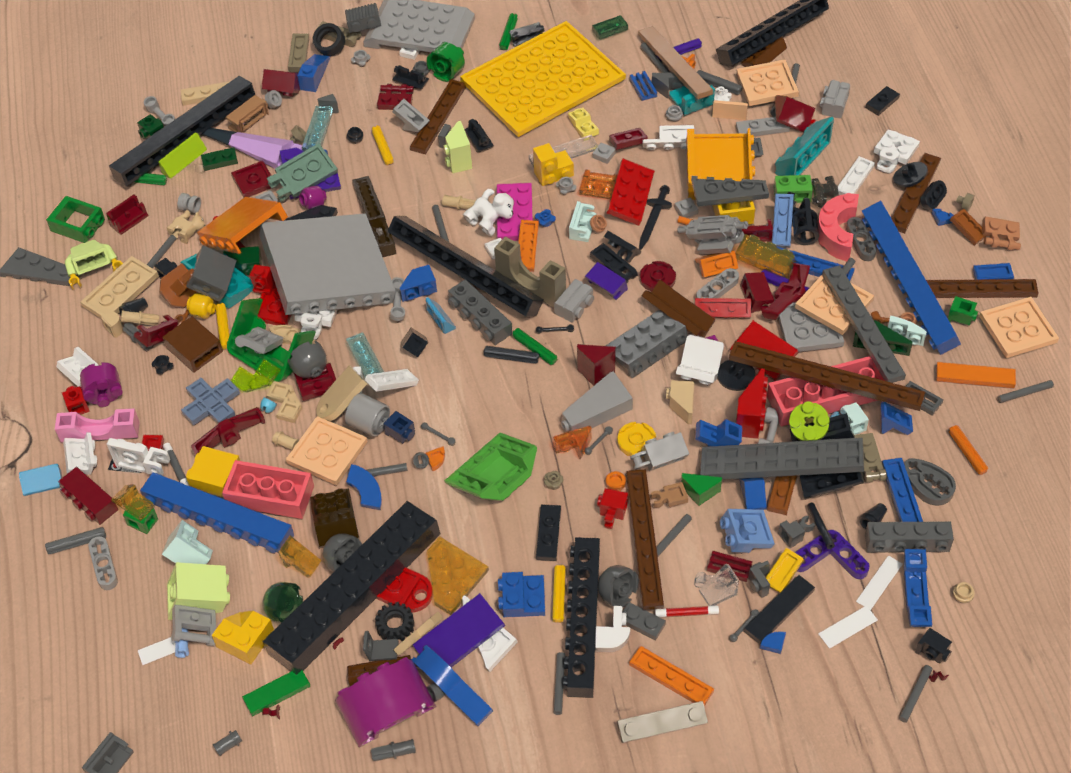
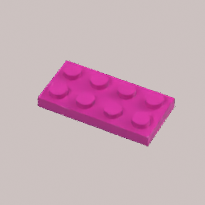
[497,183,533,241]

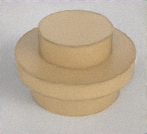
[953,582,975,603]

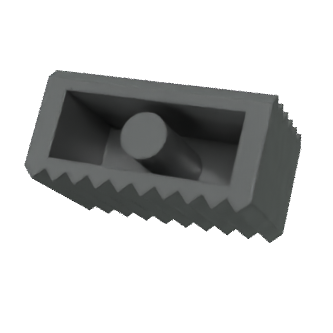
[345,3,381,33]

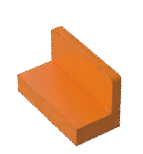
[695,250,738,277]

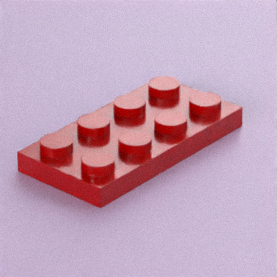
[606,158,655,226]

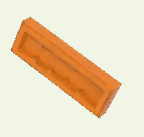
[519,220,539,272]

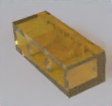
[735,234,795,278]

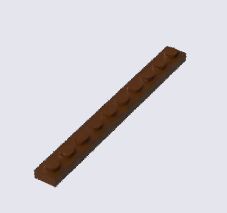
[729,341,925,411]

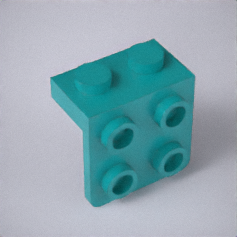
[669,85,715,115]

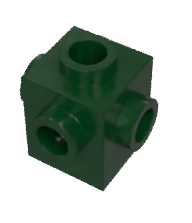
[137,114,164,139]

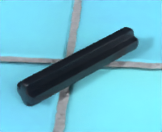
[484,346,539,364]

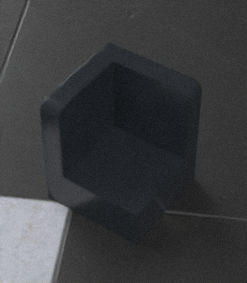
[401,327,428,357]

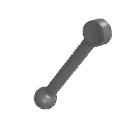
[421,422,456,446]
[584,426,613,455]
[730,609,759,642]

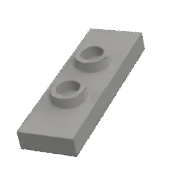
[736,117,790,136]

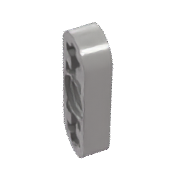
[696,268,739,298]
[88,536,118,590]

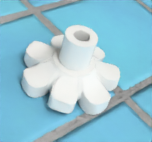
[714,86,732,102]

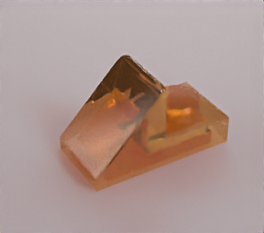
[553,425,592,459]

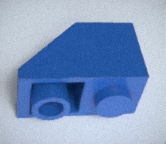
[400,265,437,302]

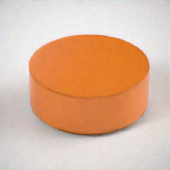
[606,471,626,491]

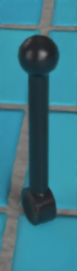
[535,324,574,334]

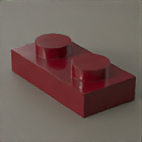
[609,128,648,150]

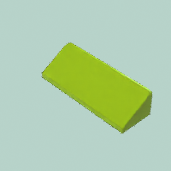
[159,132,207,179]

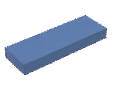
[772,194,794,248]

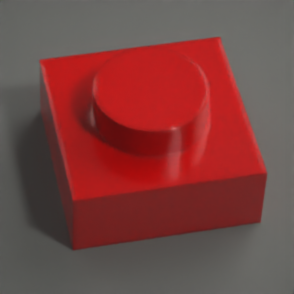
[142,435,164,456]

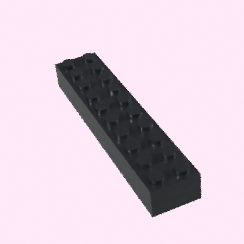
[263,501,441,675]

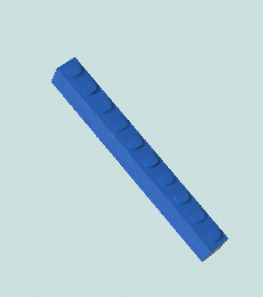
[862,201,961,355]

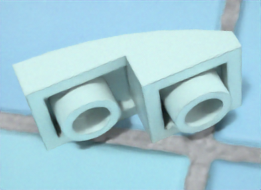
[888,315,927,346]

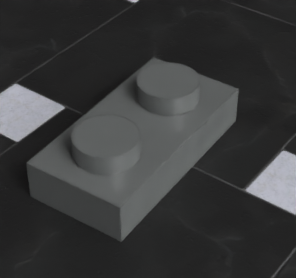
[622,602,666,641]

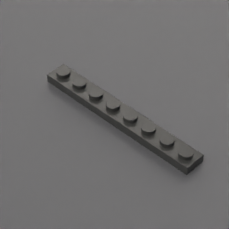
[822,265,906,383]

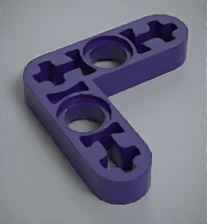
[795,530,870,579]

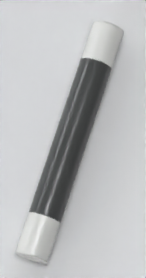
[163,443,189,486]

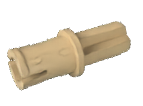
[442,195,476,210]
[121,310,159,325]

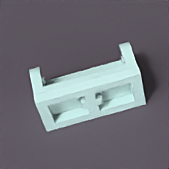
[569,201,596,242]

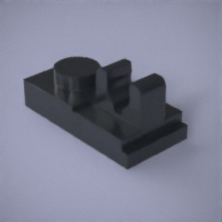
[604,230,641,263]

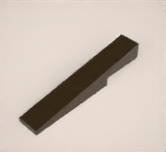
[352,176,397,257]

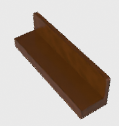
[641,280,715,338]

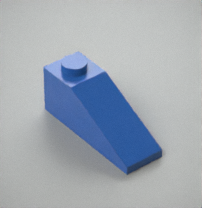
[297,54,330,92]

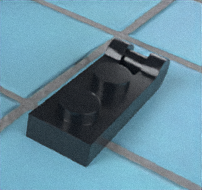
[590,243,638,283]

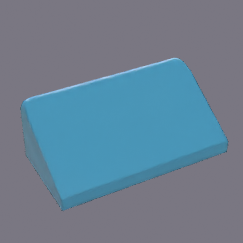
[425,297,456,334]
[19,464,62,496]

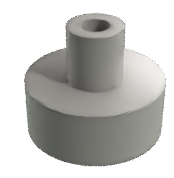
[265,90,282,108]

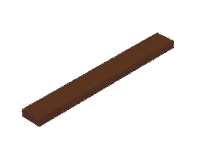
[626,469,664,610]

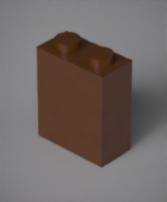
[163,316,223,373]

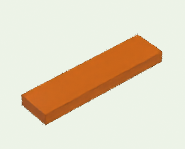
[936,362,1016,388]
[629,646,714,706]

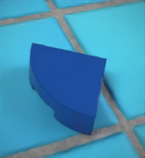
[932,208,954,226]
[760,632,786,654]

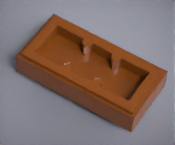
[950,208,987,246]

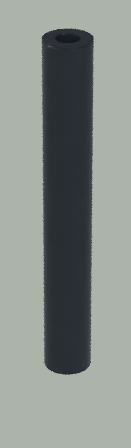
[807,502,835,549]

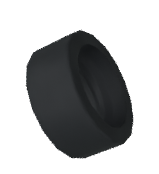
[312,23,345,56]

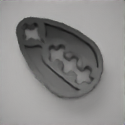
[904,458,956,506]

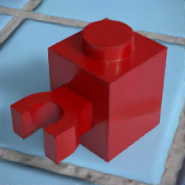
[597,488,628,529]

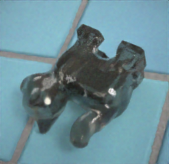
[811,176,839,208]

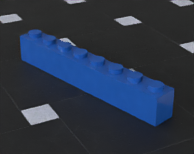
[140,472,294,555]

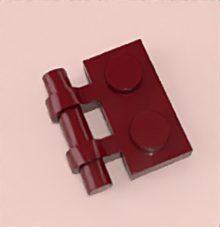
[377,83,414,110]

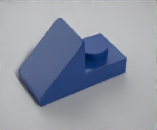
[881,402,913,435]

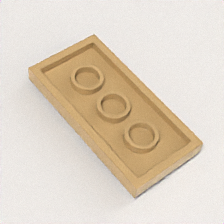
[80,256,159,318]

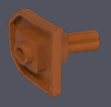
[159,263,201,308]

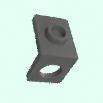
[363,631,399,661]

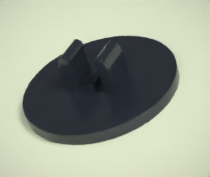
[893,162,928,187]
[717,360,755,391]

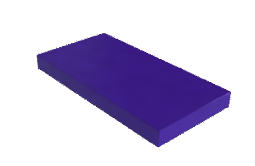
[413,593,505,668]

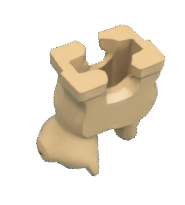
[167,210,205,244]

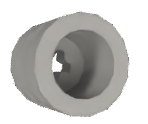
[345,393,390,437]

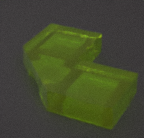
[231,359,281,393]

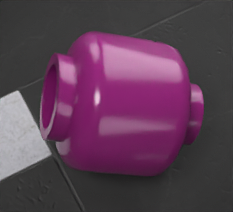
[299,185,327,210]

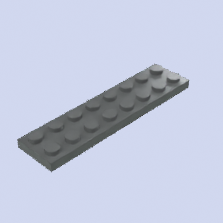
[700,438,864,479]

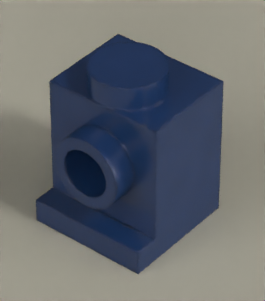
[383,411,415,444]

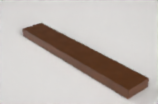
[410,79,466,155]
[926,279,1039,298]

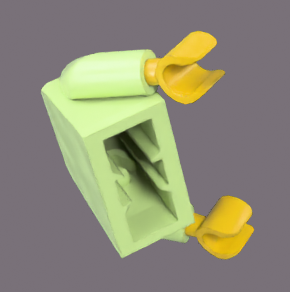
[65,240,123,290]

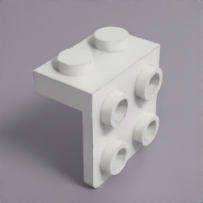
[676,335,724,385]

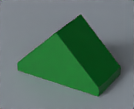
[681,473,722,506]

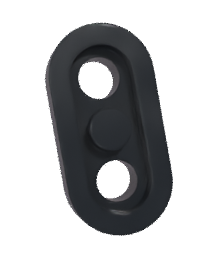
[921,180,947,210]

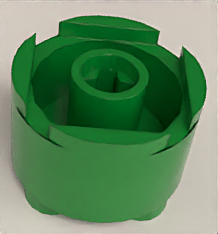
[426,41,465,82]

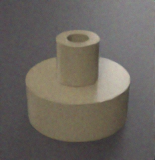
[290,125,308,143]
[956,193,975,212]

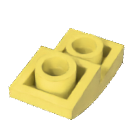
[568,108,599,139]

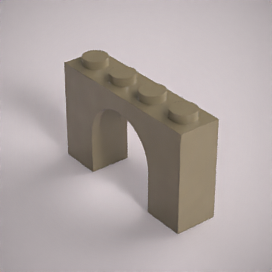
[494,237,566,307]

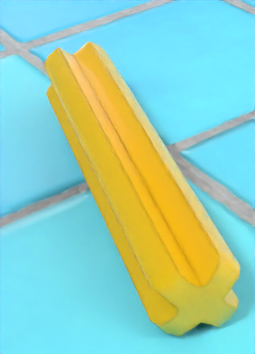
[372,125,394,165]
[216,303,230,350]
[552,565,566,623]

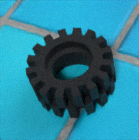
[375,602,415,642]

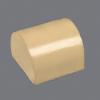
[101,312,123,338]

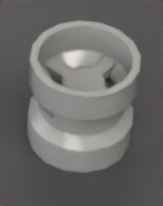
[177,193,201,214]

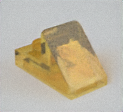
[111,484,155,521]
[278,535,322,578]

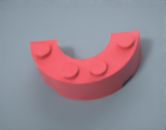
[818,193,859,261]

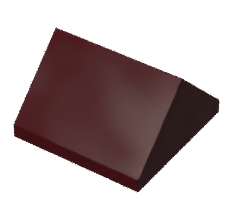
[775,95,816,133]
[577,344,616,386]

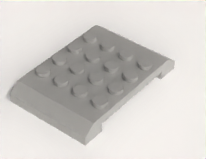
[363,0,475,52]

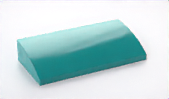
[181,253,254,309]

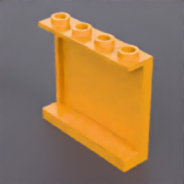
[686,128,755,200]

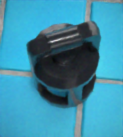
[792,198,819,245]

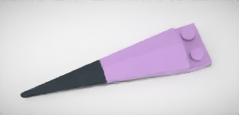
[201,128,309,169]

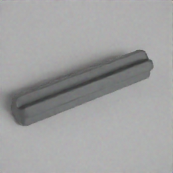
[697,70,742,95]
[45,527,106,554]

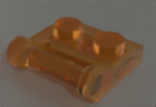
[579,169,617,199]

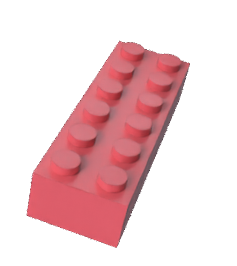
[767,356,885,427]

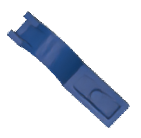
[411,645,493,726]

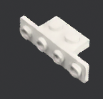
[642,125,694,150]

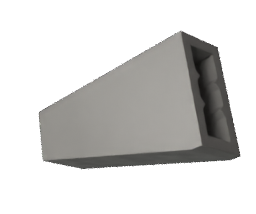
[561,371,633,437]

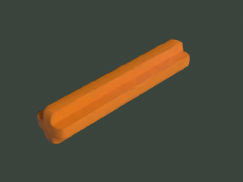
[949,425,988,475]

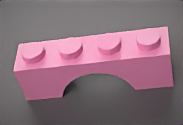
[55,408,140,442]

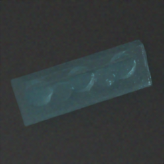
[346,332,384,378]

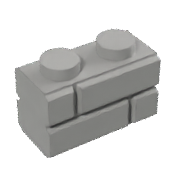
[820,80,850,118]
[554,279,594,323]

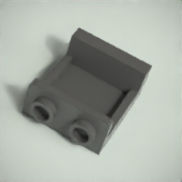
[186,245,236,302]

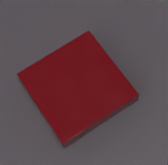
[231,160,272,197]

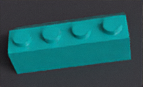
[775,117,834,176]

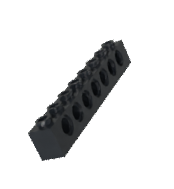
[716,0,829,66]
[563,537,600,698]

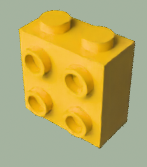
[186,446,240,497]

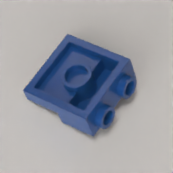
[498,572,545,617]

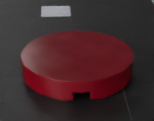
[640,261,676,292]

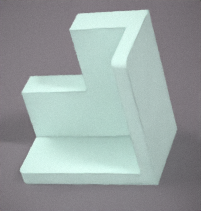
[162,520,213,564]

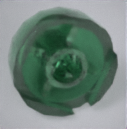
[262,582,303,623]

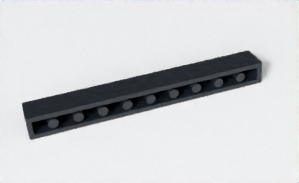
[109,76,255,187]
[387,216,544,317]

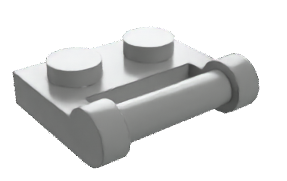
[235,327,283,354]
[171,605,216,646]

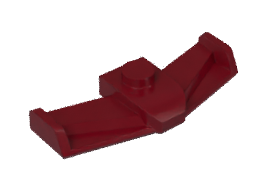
[762,263,810,320]
[191,407,265,457]

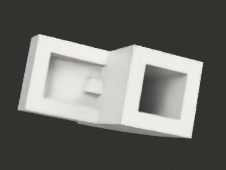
[596,606,630,652]

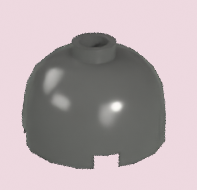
[288,341,327,378]
[322,533,362,572]
[598,565,639,608]

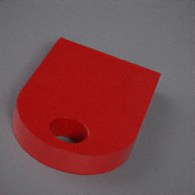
[376,567,433,613]

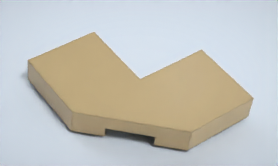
[266,381,302,423]
[393,612,442,655]

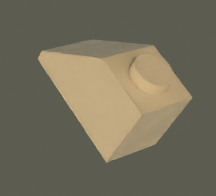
[666,380,694,424]

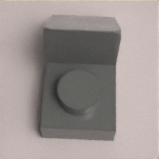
[652,73,685,98]

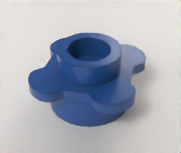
[535,209,556,227]

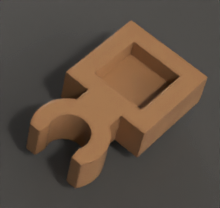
[651,482,689,508]

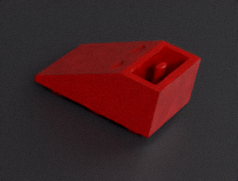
[736,368,768,439]

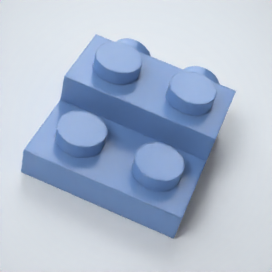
[720,509,775,553]

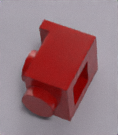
[249,265,275,295]
[62,386,90,415]

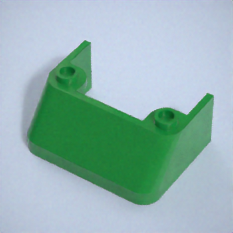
[227,298,316,382]

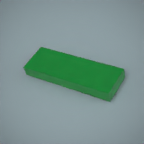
[242,670,311,717]

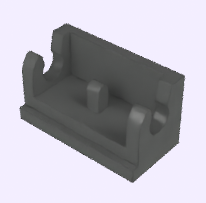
[82,732,134,773]

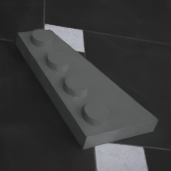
[691,176,769,207]
[0,247,78,286]

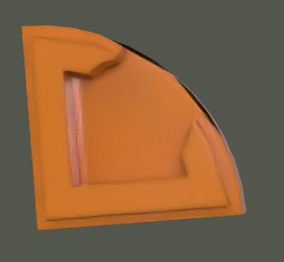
[425,446,445,471]

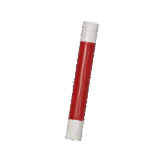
[655,606,719,617]

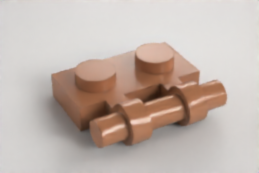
[982,216,1021,251]

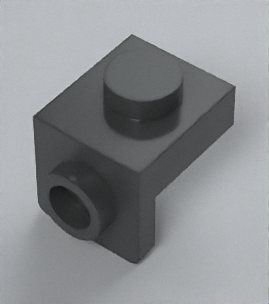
[749,561,770,598]

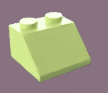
[443,121,472,174]

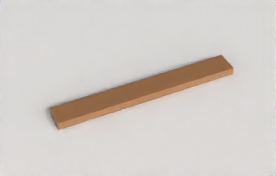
[638,26,713,99]

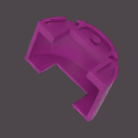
[335,657,437,748]

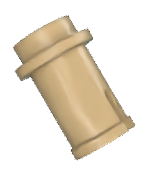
[272,431,299,450]

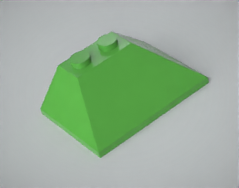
[444,433,537,500]

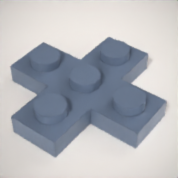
[181,378,240,426]

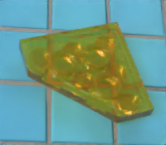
[427,536,489,615]

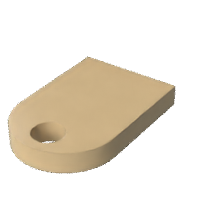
[316,365,367,421]

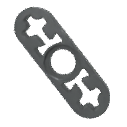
[846,217,876,261]

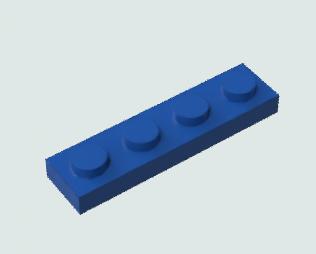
[882,458,923,522]

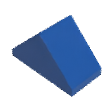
[739,477,767,510]

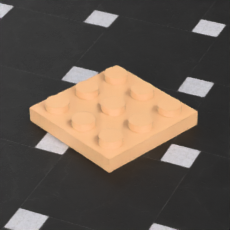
[737,60,799,106]
[795,275,874,335]
[979,297,1059,358]
[286,416,368,486]

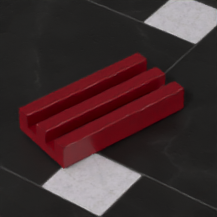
[707,551,753,582]

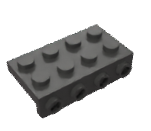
[606,310,688,378]

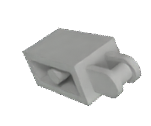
[630,432,689,471]

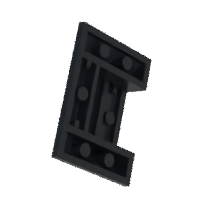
[790,413,864,499]

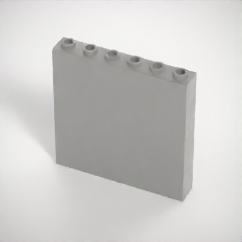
[259,213,395,315]

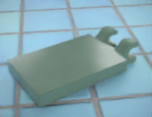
[267,143,338,202]

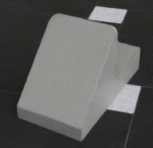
[392,99,430,132]

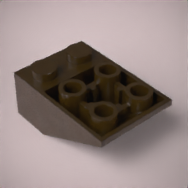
[310,488,359,547]

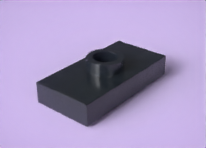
[865,86,900,116]

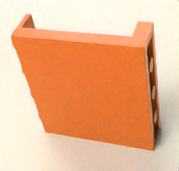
[197,197,288,254]

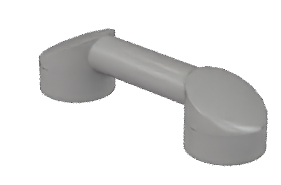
[144,96,175,127]
[390,277,405,321]
[758,407,778,444]

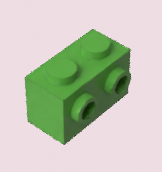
[774,175,813,203]

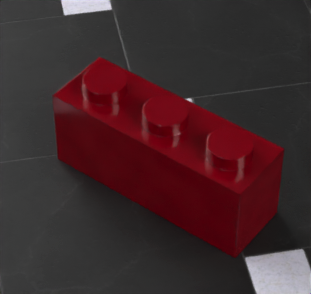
[58,466,119,525]

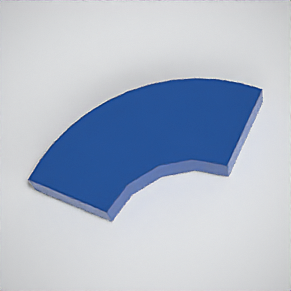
[346,464,382,510]

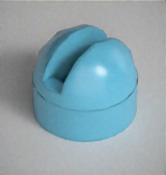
[260,397,277,413]

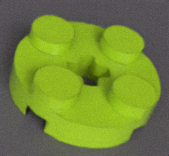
[789,401,830,441]

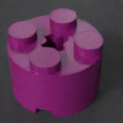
[80,362,123,407]

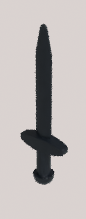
[639,185,672,250]

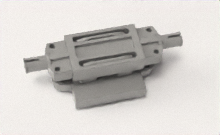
[677,215,748,254]

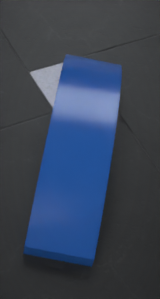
[904,549,932,627]

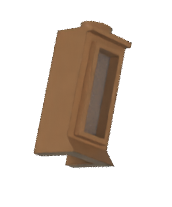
[226,95,269,133]

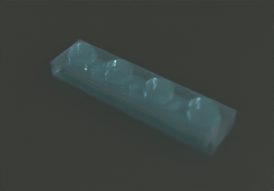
[302,106,333,151]

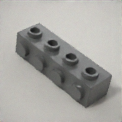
[448,279,512,346]
[865,521,954,553]

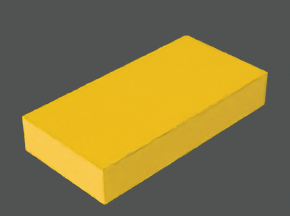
[766,548,804,593]

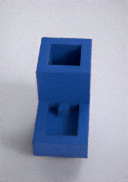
[695,419,742,447]

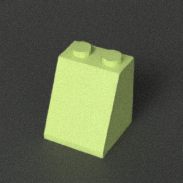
[167,562,230,620]

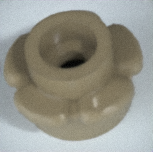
[544,471,564,490]

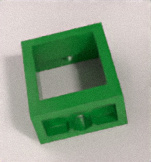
[46,196,105,243]

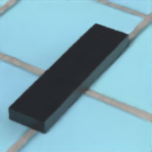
[744,575,815,644]

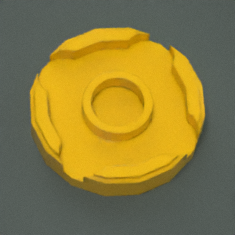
[617,422,656,457]

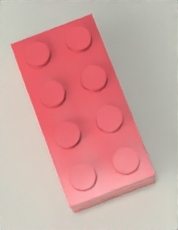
[222,460,314,519]

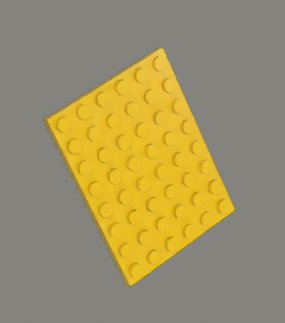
[460,21,626,137]

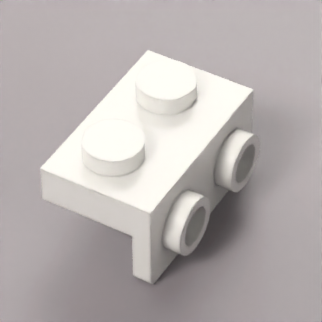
[56,347,98,387]
[63,432,97,475]

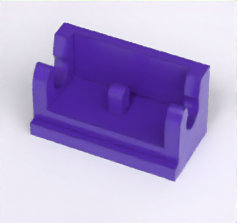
[585,262,628,300]

